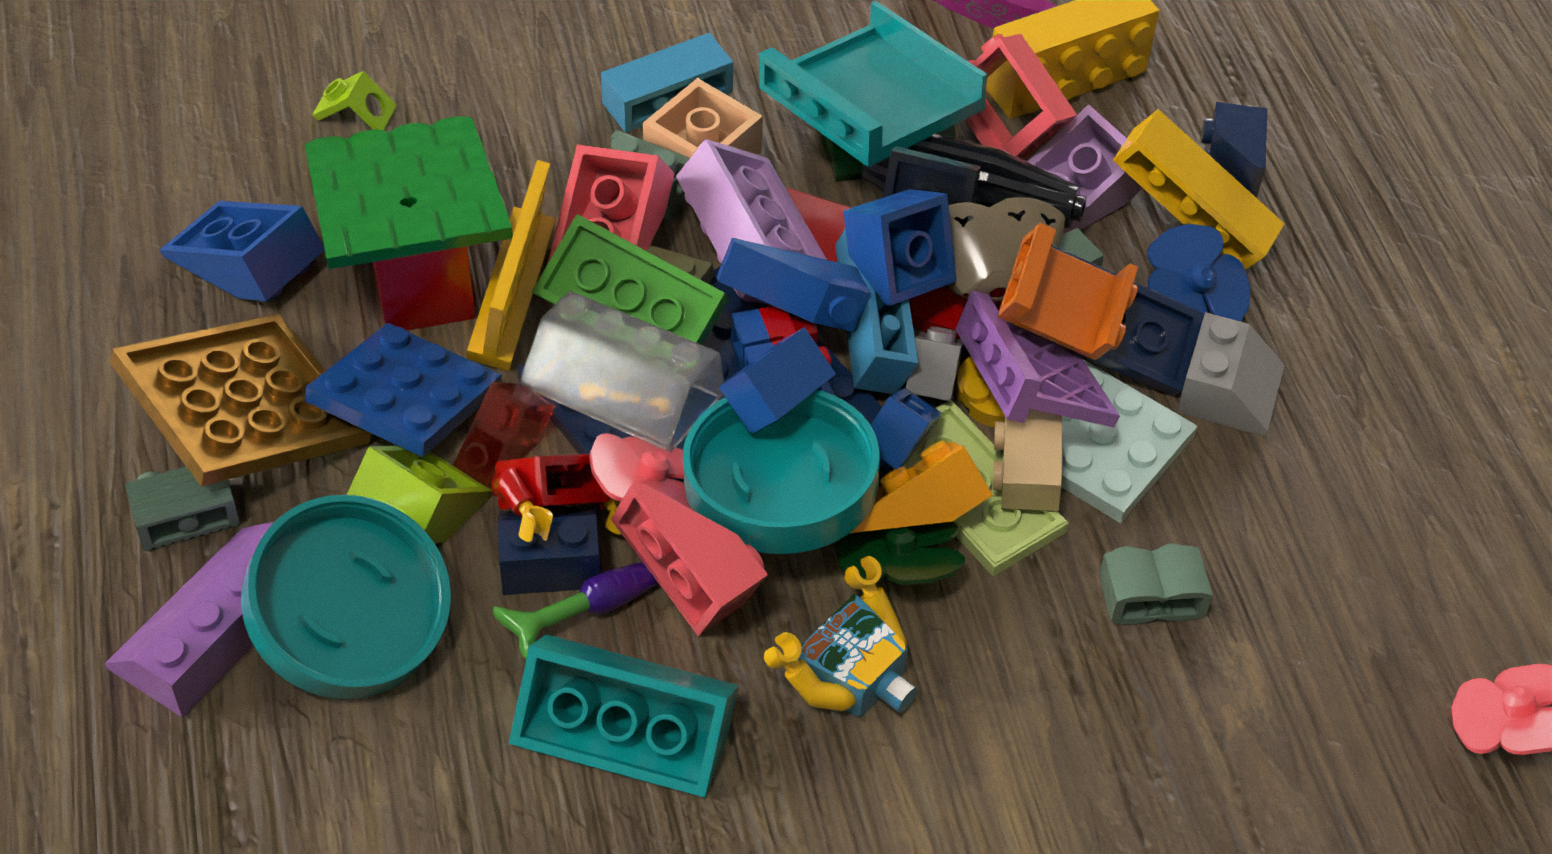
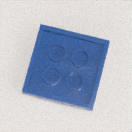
[305,323,502,457]

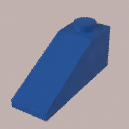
[716,237,871,332]

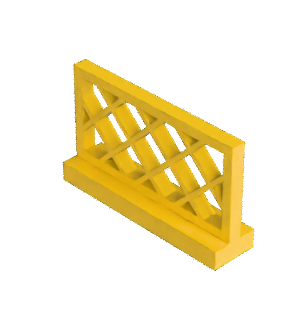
[466,160,556,371]

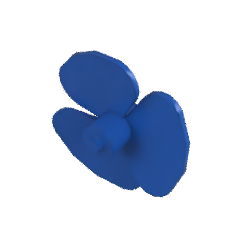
[1147,224,1250,338]

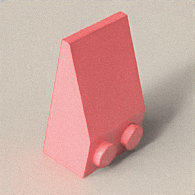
[547,144,675,264]
[611,481,768,636]

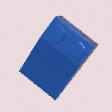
[159,201,325,302]

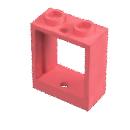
[965,34,1077,161]

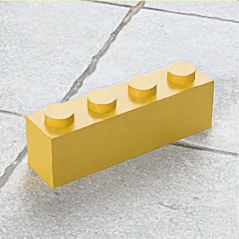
[1112,109,1285,270]

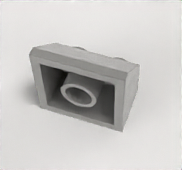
[1177,312,1285,437]

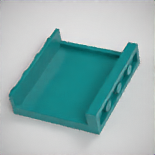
[759,0,987,167]

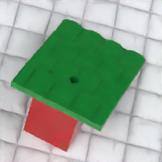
[305,116,513,331]

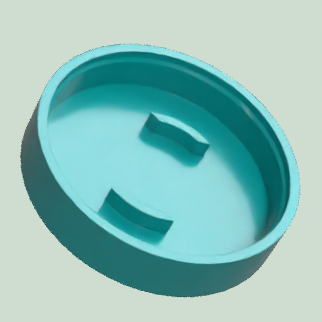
[683,389,880,554]
[241,495,451,699]

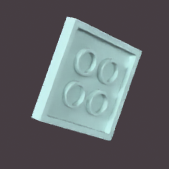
[1061,359,1198,523]

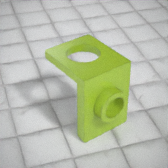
[312,71,397,130]

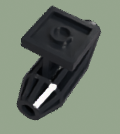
[862,134,1087,228]

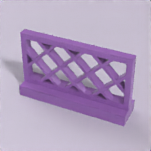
[955,290,1120,427]

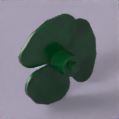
[836,522,965,585]

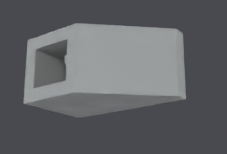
[906,326,964,401]

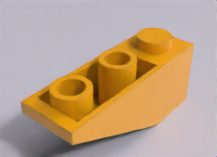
[850,441,993,533]

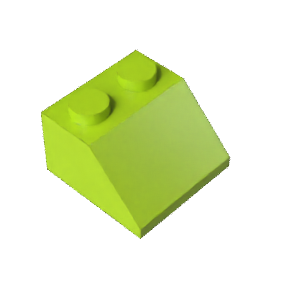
[347,446,492,544]

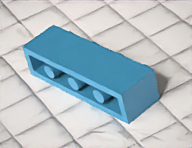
[835,229,918,394]

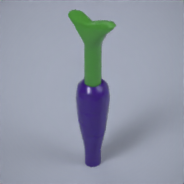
[493,562,659,660]

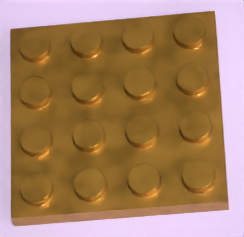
[110,314,372,487]

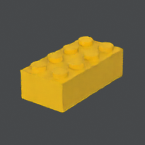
[986,0,1160,119]

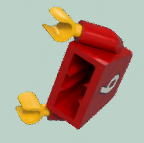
[492,454,621,542]

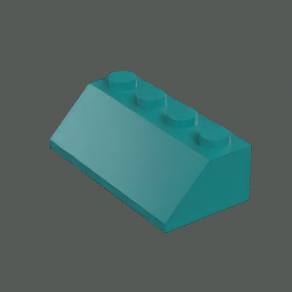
[508,634,739,797]

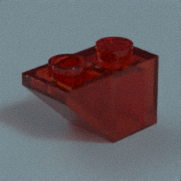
[453,382,555,488]

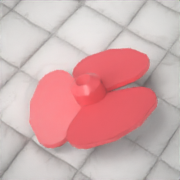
[589,433,691,509]
[1451,664,1552,755]

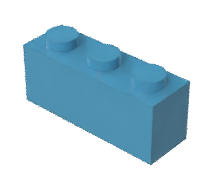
[601,33,734,133]

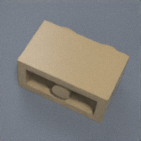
[993,409,1062,511]

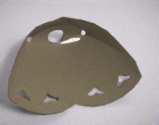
[945,197,1065,305]

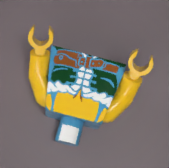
[764,556,917,716]

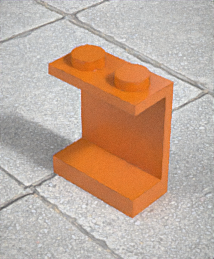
[997,222,1138,360]

